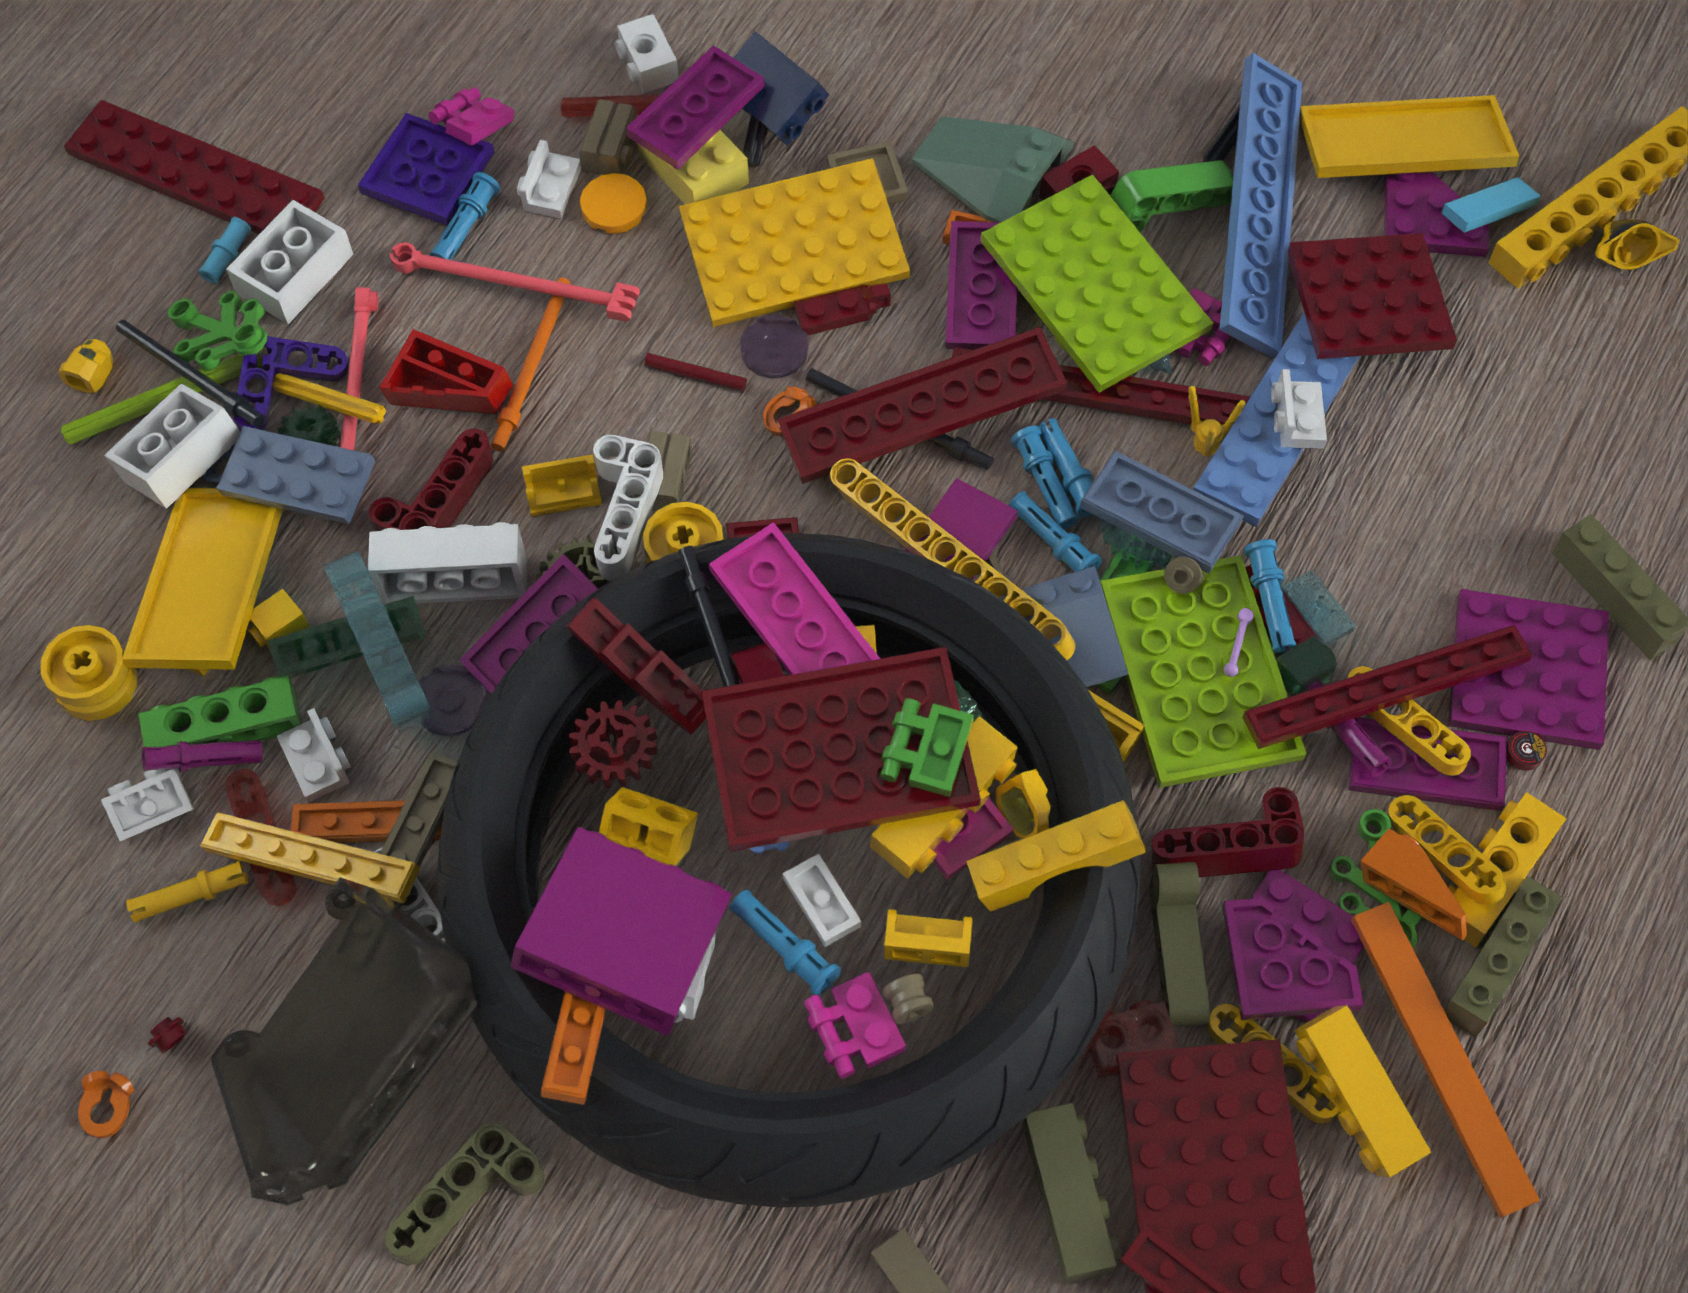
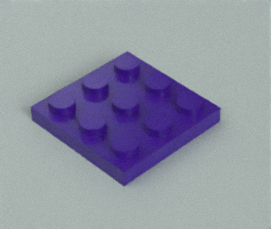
[358,113,495,226]

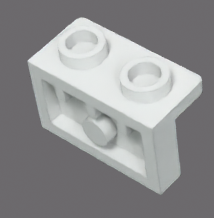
[517,140,582,219]
[1271,369,1327,449]
[277,708,351,803]
[101,769,194,841]

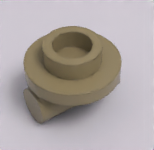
[1164,556,1206,594]

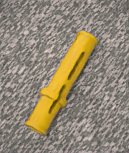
[126,861,249,923]

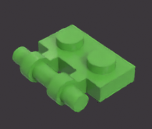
[880,699,974,797]

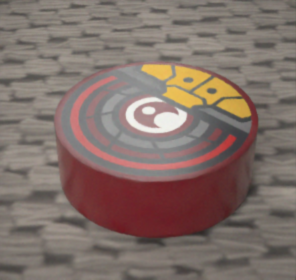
[1506,731,1547,771]

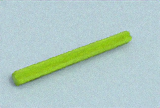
[60,353,263,444]

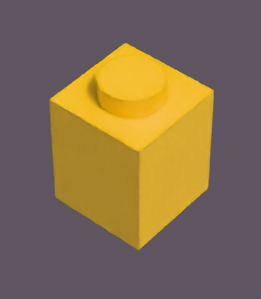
[247,589,311,656]

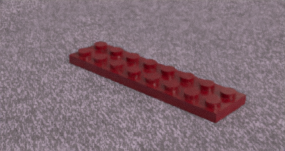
[64,100,325,234]
[777,327,1067,484]

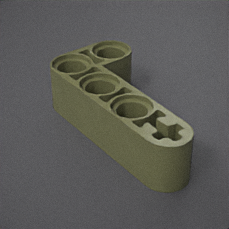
[1149,862,1210,1027]
[385,1123,545,1265]

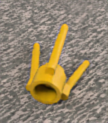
[1188,386,1246,457]

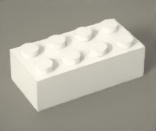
[368,522,528,605]

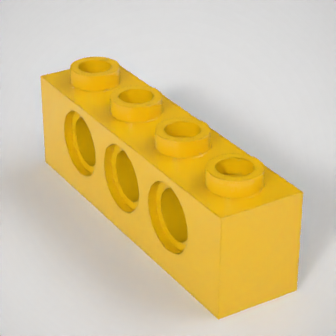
[1448,792,1567,948]

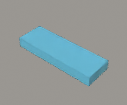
[1442,177,1541,233]

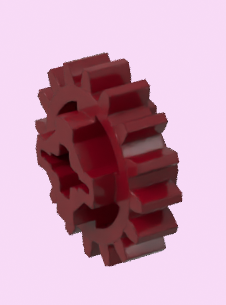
[569,700,658,788]

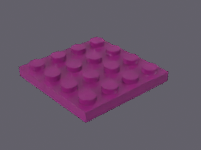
[1448,589,1609,750]

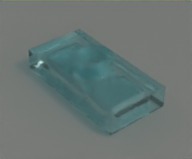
[1282,570,1356,648]

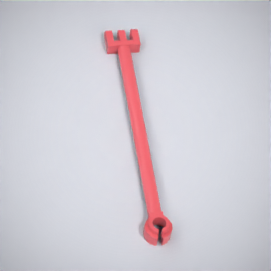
[390,242,640,322]
[340,287,379,450]

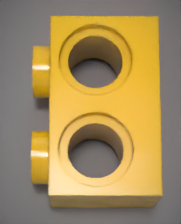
[599,787,698,866]

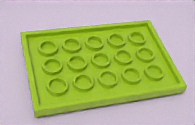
[980,175,1213,392]
[1100,555,1307,788]

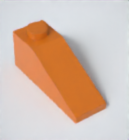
[1361,828,1467,941]

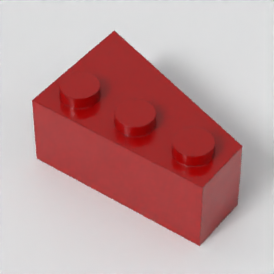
[379,329,513,414]

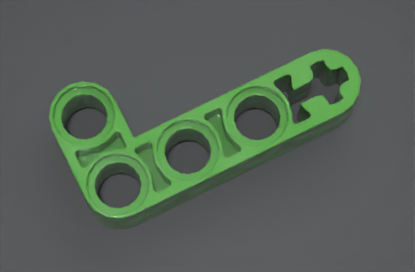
[1110,161,1234,232]

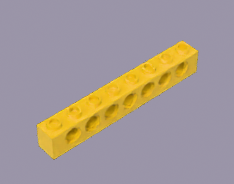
[1488,106,1688,289]

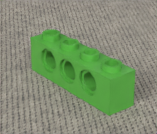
[139,676,303,747]

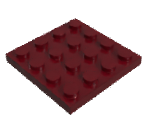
[1287,233,1457,359]

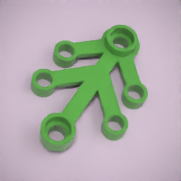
[168,291,268,371]
[1329,809,1422,949]

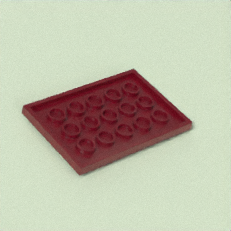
[702,647,981,852]
[1116,1039,1317,1293]

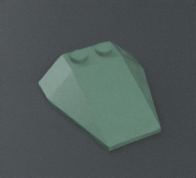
[912,116,1074,223]

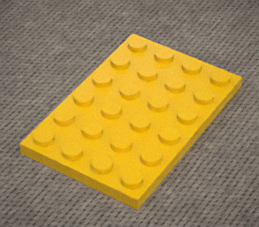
[679,158,910,327]

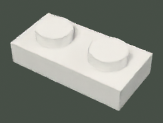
[783,854,861,947]

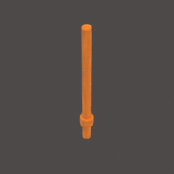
[491,277,571,452]

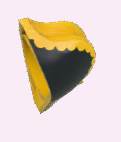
[1595,219,1680,270]

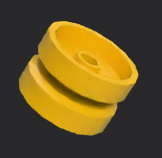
[643,502,723,563]
[40,625,137,721]

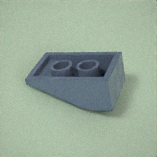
[1024,566,1128,687]

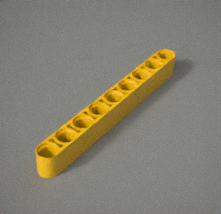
[830,458,1075,660]

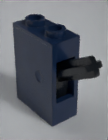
[733,31,829,167]

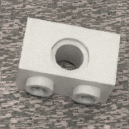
[615,14,679,94]

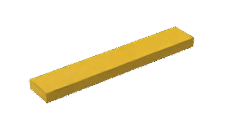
[200,812,420,904]

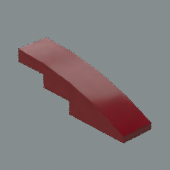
[565,597,706,734]

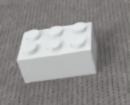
[226,200,353,324]
[104,384,241,509]

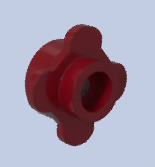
[148,1016,188,1054]

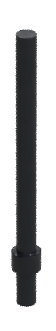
[116,319,265,427]
[806,368,994,470]
[678,546,740,687]

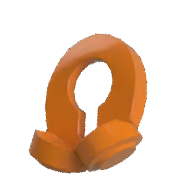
[763,386,818,436]
[78,1071,135,1138]

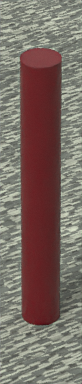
[644,353,747,392]

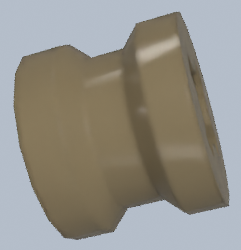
[882,974,934,1024]

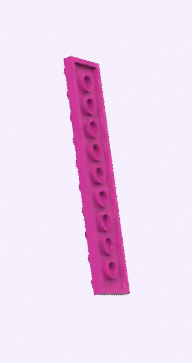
[709,522,1014,880]

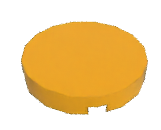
[580,173,647,234]

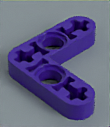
[234,336,348,432]

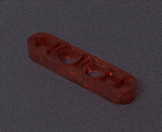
[225,768,297,906]

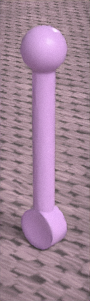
[1224,608,1254,677]

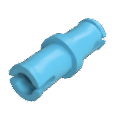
[198,217,251,284]

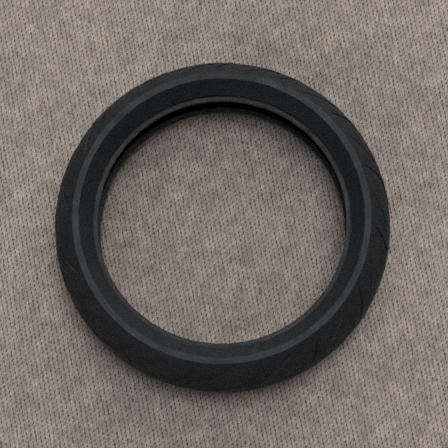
[437,533,1141,1208]

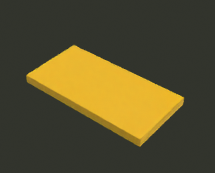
[1300,95,1519,178]
[122,488,283,670]

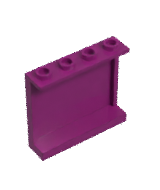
[510,827,732,1036]

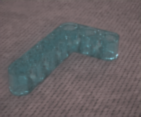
[323,550,434,733]

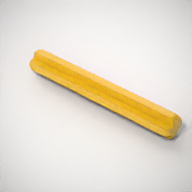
[273,373,386,424]

